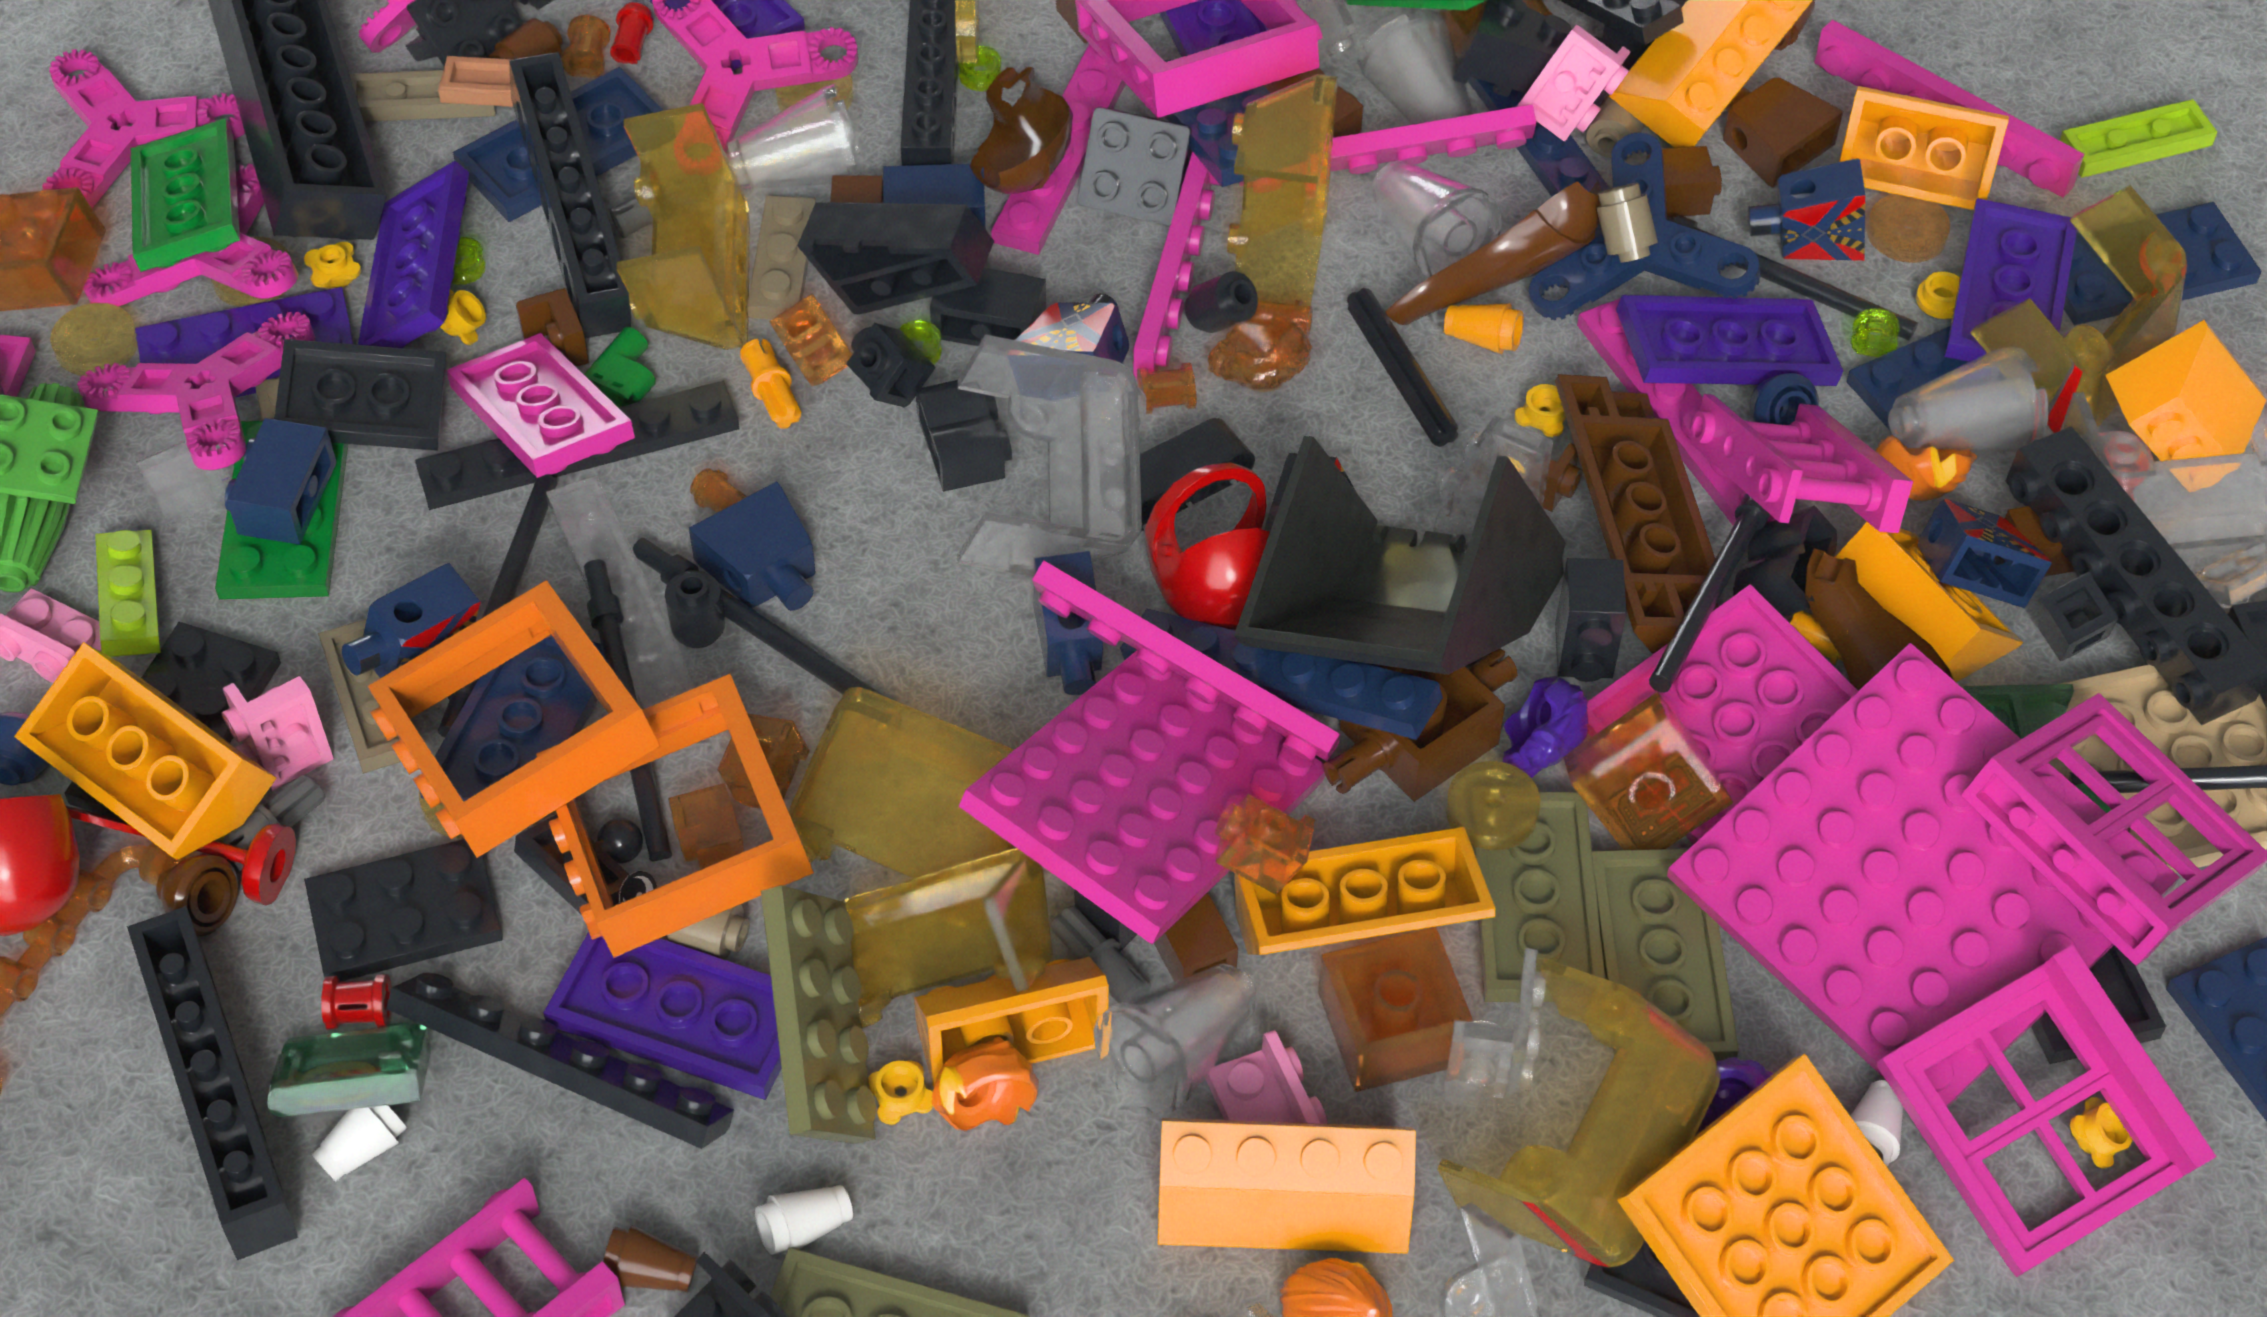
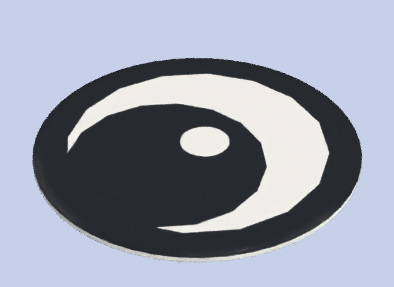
[619,871,657,904]

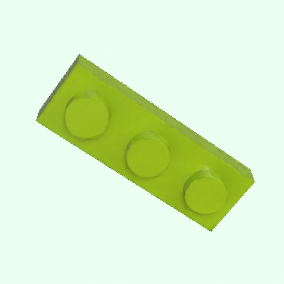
[2059,99,2218,178]
[95,529,160,657]

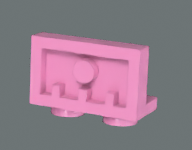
[1517,24,1631,142]
[0,588,102,683]
[222,676,334,791]
[1205,1030,1328,1124]

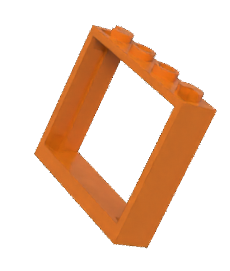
[368,580,660,858]
[536,674,814,957]

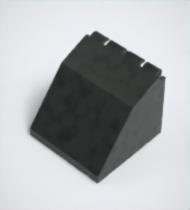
[1234,436,1566,674]

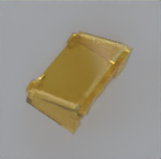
[788,687,1031,932]

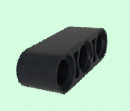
[1097,418,1255,534]

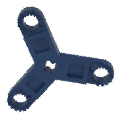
[1529,133,1761,320]

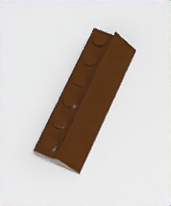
[1555,374,1719,654]

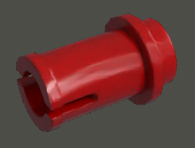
[610,2,654,64]

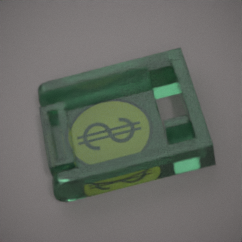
[267,1022,431,1117]

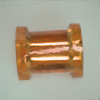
[562,15,611,78]
[1137,362,1197,415]

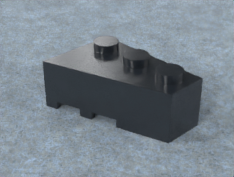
[1452,0,1619,107]
[797,202,994,315]

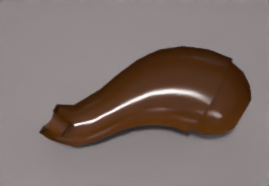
[970,67,1073,194]
[1385,179,1602,325]
[1805,548,1954,691]

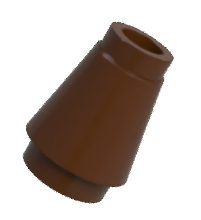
[603,1225,698,1293]

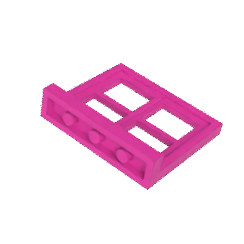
[1961,693,2267,966]
[1876,944,2217,1277]

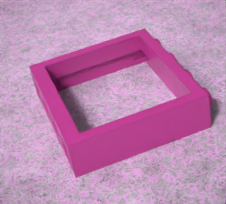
[1075,0,1323,118]

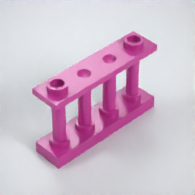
[1691,394,1913,533]
[333,1178,625,1317]

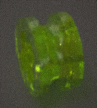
[958,46,1002,91]
[451,236,486,285]
[1850,308,1900,357]
[898,320,942,365]

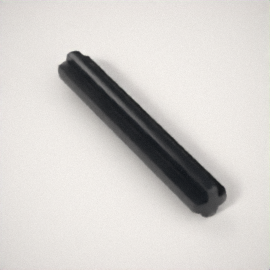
[1347,288,1458,447]

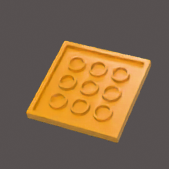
[1616,1054,1954,1317]

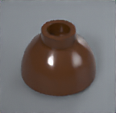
[156,855,238,936]

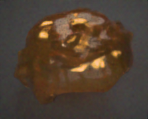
[1208,312,1313,392]

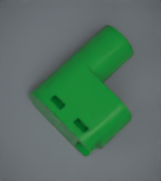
[584,327,656,407]

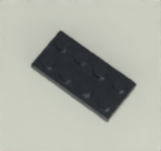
[64,622,281,821]

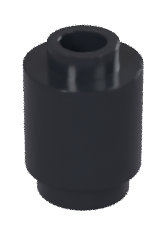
[1185,271,1258,333]
[665,571,725,648]

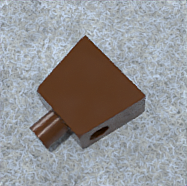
[1723,78,1843,188]

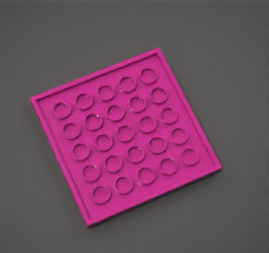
[1667,643,2180,1108]

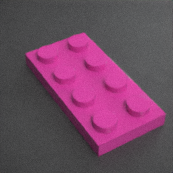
[446,333,635,478]

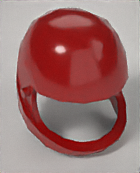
[1145,462,1270,630]
[0,794,80,937]

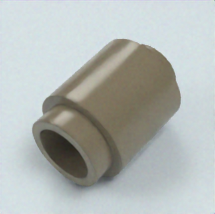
[1586,94,1645,158]
[1596,183,1658,263]
[666,904,750,960]

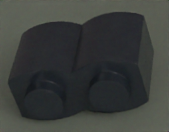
[915,376,1012,492]
[1733,505,1837,617]

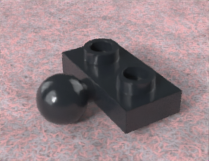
[514,814,643,914]

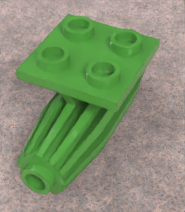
[0,383,99,593]

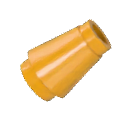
[1444,303,1524,354]

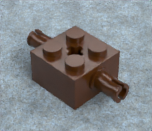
[1323,649,1518,802]

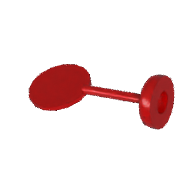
[66,806,296,906]

